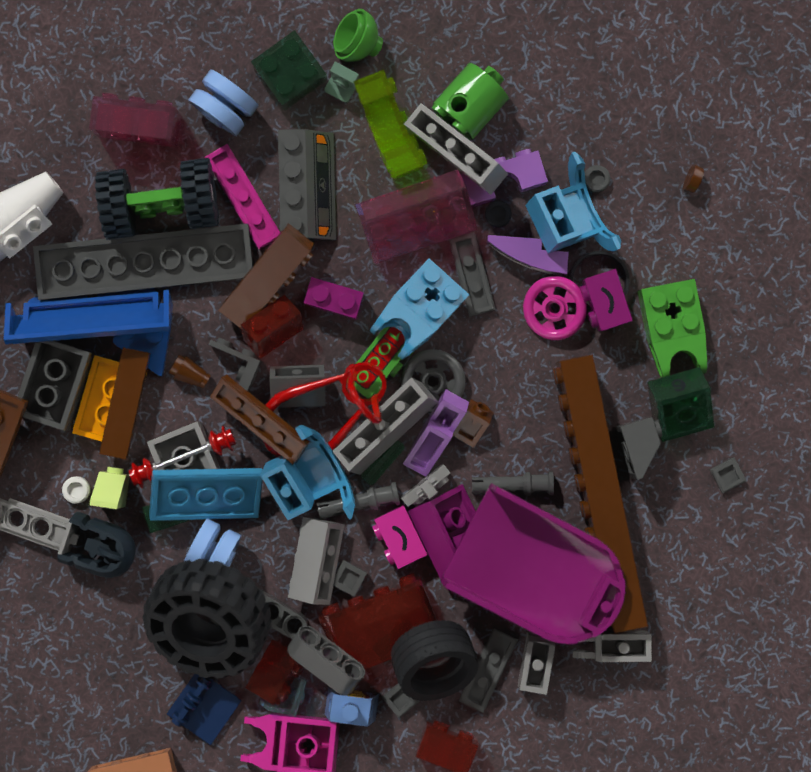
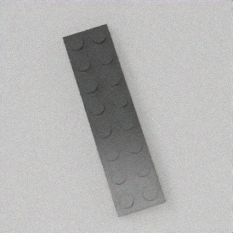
[33,224,253,301]

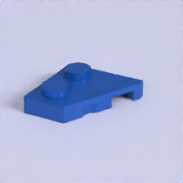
[113,330,171,376]

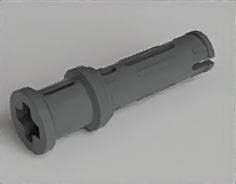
[472,472,554,496]
[317,482,401,519]

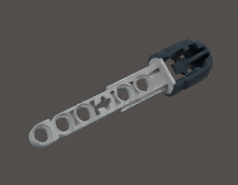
[0,498,136,578]

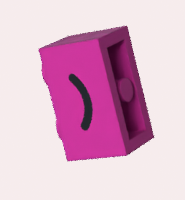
[372,505,428,569]

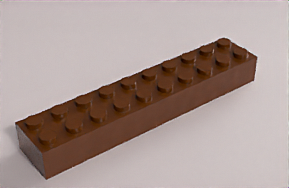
[552,354,648,633]

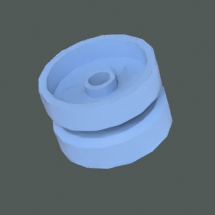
[188,69,259,136]
[184,518,242,567]

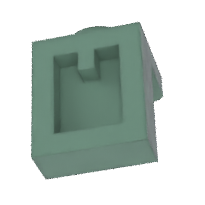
[324,62,360,103]

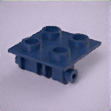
[167,674,242,745]

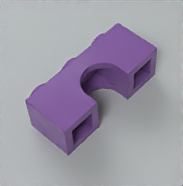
[460,149,548,208]

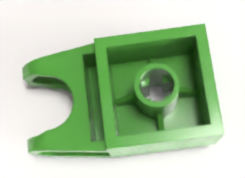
[637,279,707,382]

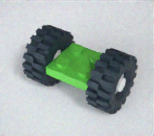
[95,158,219,240]

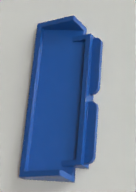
[4,289,173,345]

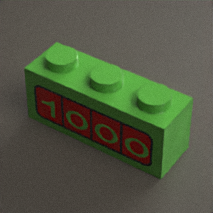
[354,327,414,399]

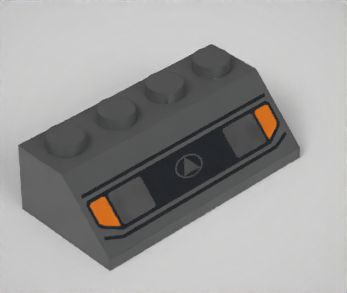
[278,129,336,241]

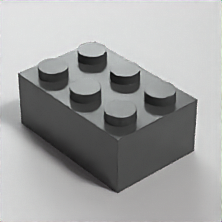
[17,341,95,431]

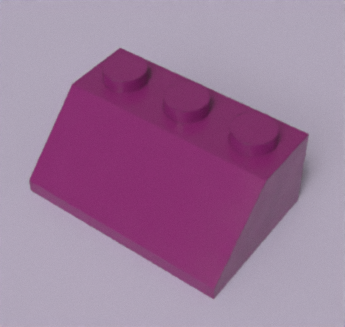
[408,484,476,579]

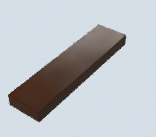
[99,347,151,460]
[210,375,310,465]

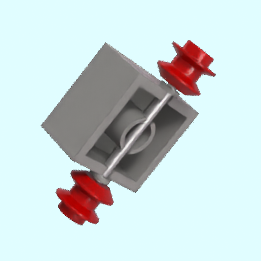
[129,421,237,488]

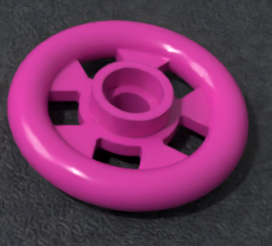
[523,276,587,340]

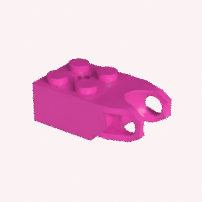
[240,713,340,772]

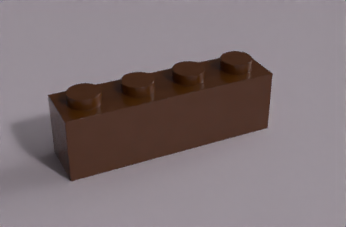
[218,223,314,331]

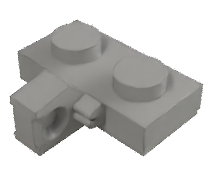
[401,463,450,507]

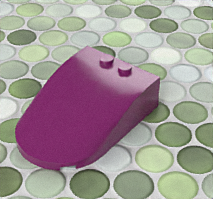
[440,483,625,644]

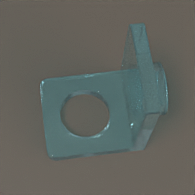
[259,674,306,717]

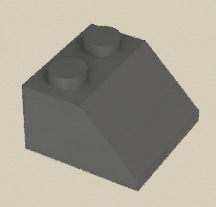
[614,417,662,480]

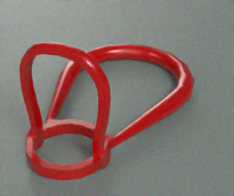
[262,362,387,457]

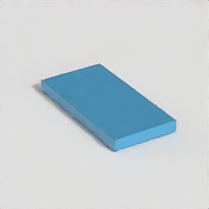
[149,468,263,521]

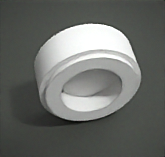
[62,476,91,504]

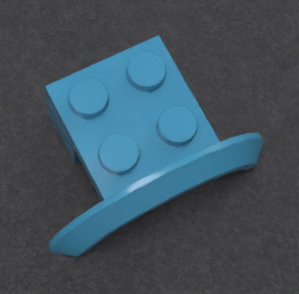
[525,152,621,254]
[260,425,355,520]

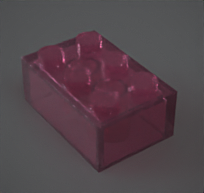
[89,93,182,148]

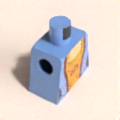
[325,687,379,726]

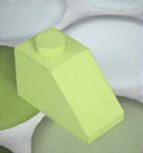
[90,467,130,509]

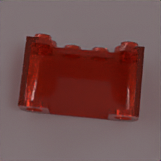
[318,573,438,669]

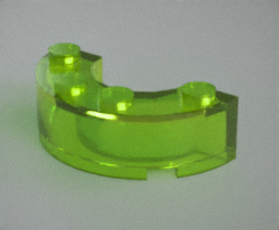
[353,69,428,181]

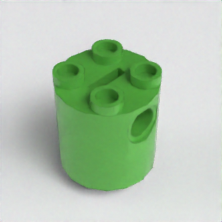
[432,63,509,140]

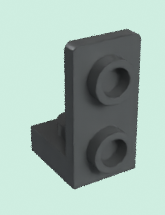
[208,338,262,391]

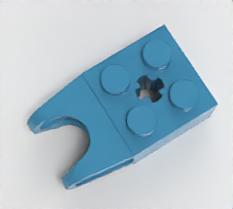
[369,258,469,360]

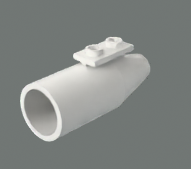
[0,172,64,262]

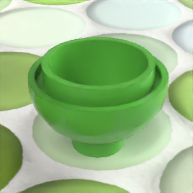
[333,9,383,62]

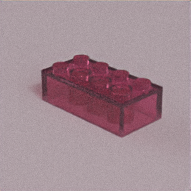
[355,170,478,264]

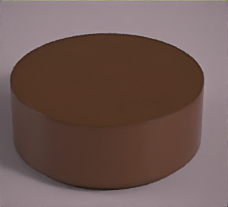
[683,164,704,193]

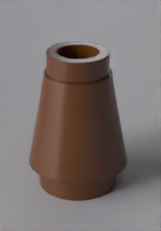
[168,354,211,389]

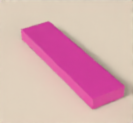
[204,144,280,250]

